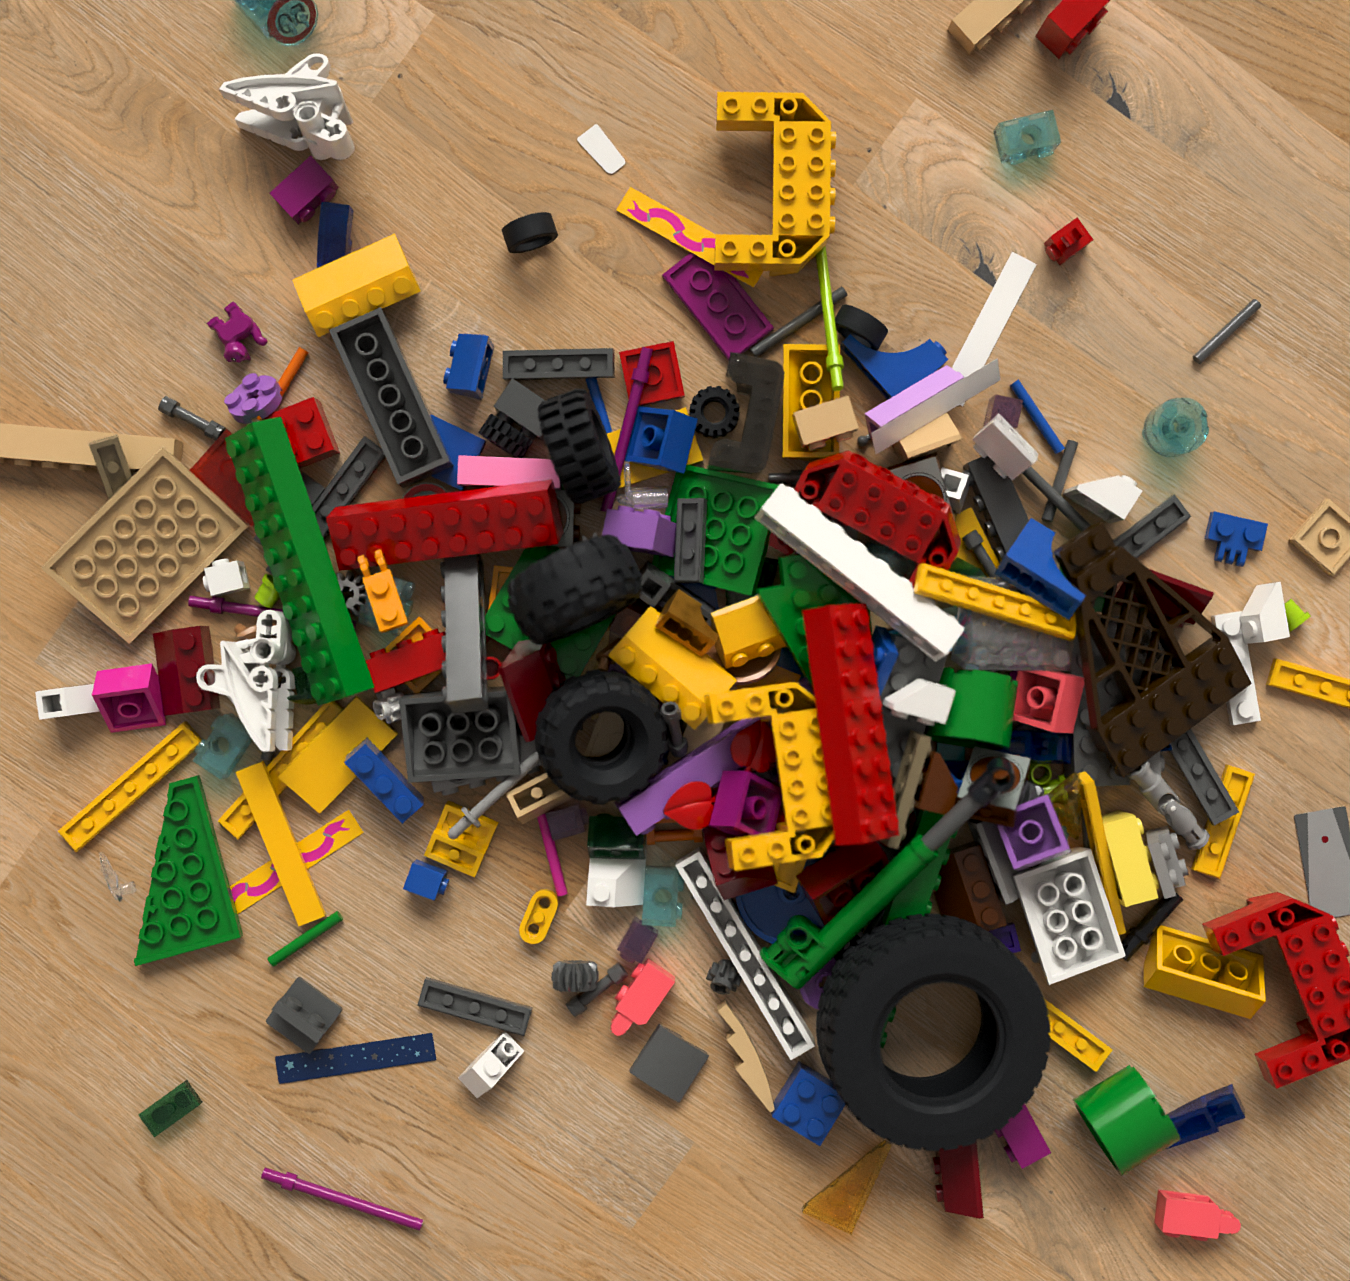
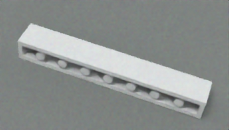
[754,483,965,662]
[675,846,815,1060]

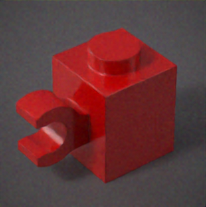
[1044,217,1094,265]

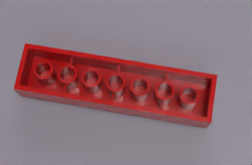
[326,479,563,571]
[802,603,899,845]

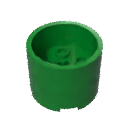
[924,668,1018,750]
[1072,1065,1180,1176]

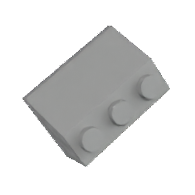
[967,818,1027,905]

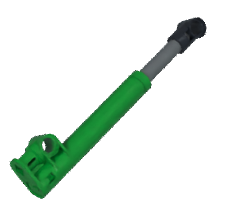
[759,757,1015,990]

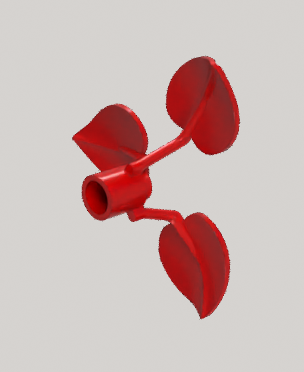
[663,720,786,831]

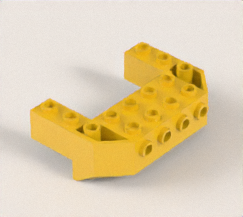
[714,92,836,276]
[704,682,834,871]

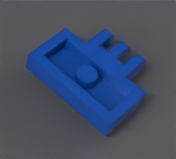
[1204,511,1268,567]

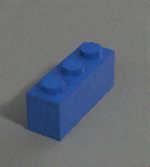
[344,737,424,824]

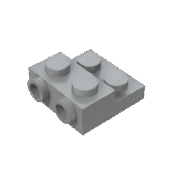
[1146,825,1189,899]

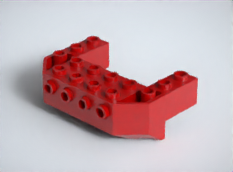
[768,450,961,599]
[1202,892,1350,1089]

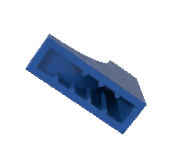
[840,334,948,400]
[994,518,1086,620]

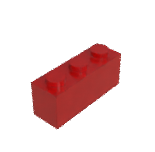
[365,628,446,693]

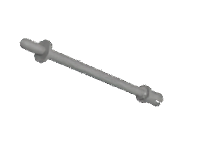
[448,713,601,839]

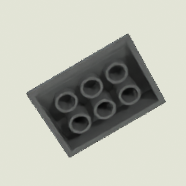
[399,686,521,783]

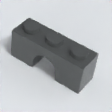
[639,561,715,626]

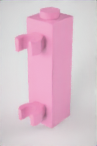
[457,456,562,490]

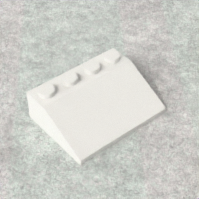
[1012,847,1126,985]

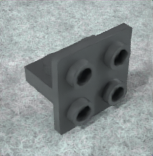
[266,977,343,1054]

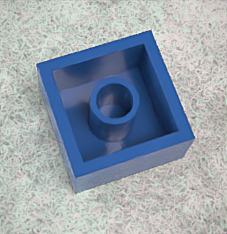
[771,1061,845,1146]

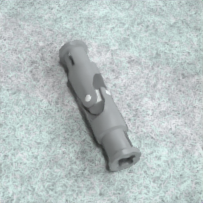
[1127,760,1210,850]

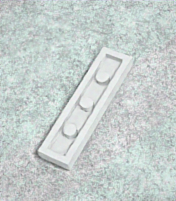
[1211,611,1261,725]

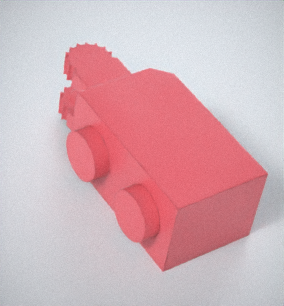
[611,958,675,1036]
[1154,1189,1241,1241]

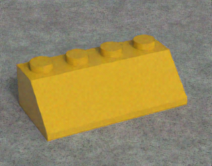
[292,233,421,338]
[782,344,840,461]
[711,596,787,669]
[608,606,737,730]
[1143,925,1266,1019]

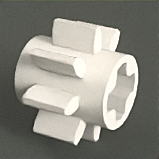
[373,687,404,724]

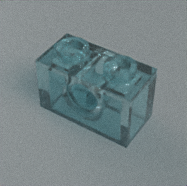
[993,110,1061,165]
[193,713,253,780]
[642,865,684,927]

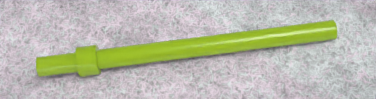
[816,246,844,391]

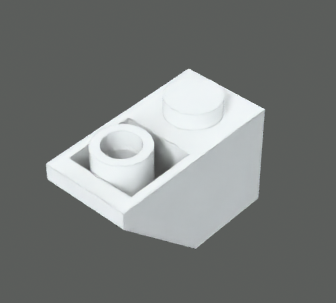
[883,678,956,726]
[35,684,100,720]
[458,1031,524,1098]

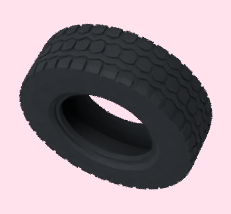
[816,913,1051,1151]

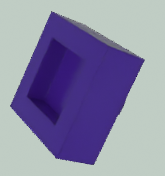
[988,922,1021,953]

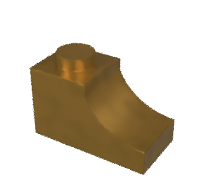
[655,589,719,657]

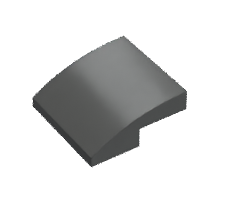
[629,1024,709,1102]

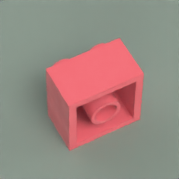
[1013,664,1084,733]

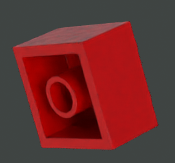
[1035,0,1110,59]
[262,397,340,469]

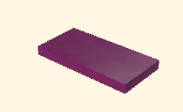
[662,252,774,364]

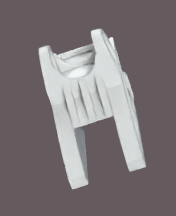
[219,54,355,160]
[196,610,296,752]

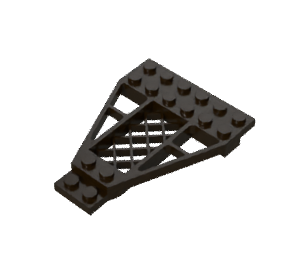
[1053,522,1252,778]

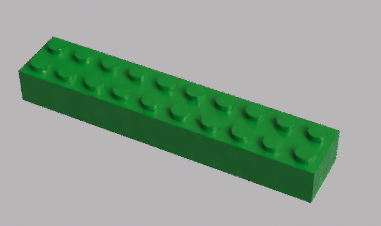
[225,417,374,706]

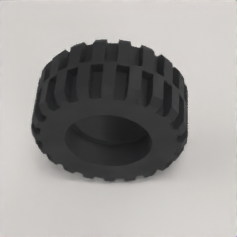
[537,388,621,504]

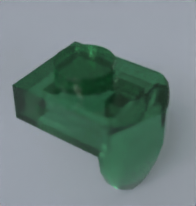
[287,666,317,705]

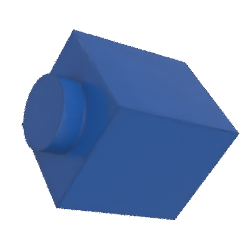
[403,859,449,901]

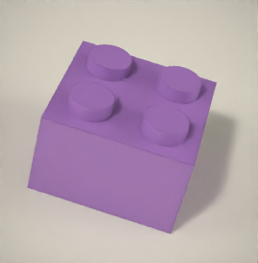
[602,505,676,558]
[997,794,1072,872]

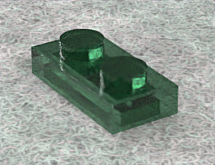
[138,1080,203,1137]

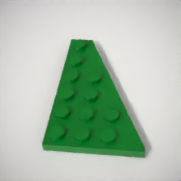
[134,775,243,966]

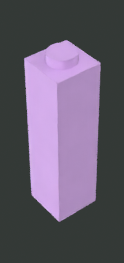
[865,365,965,437]

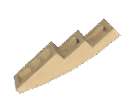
[717,998,775,1113]

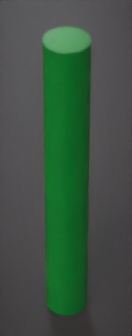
[268,911,343,967]

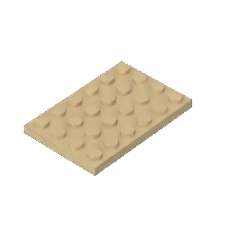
[41,447,248,644]

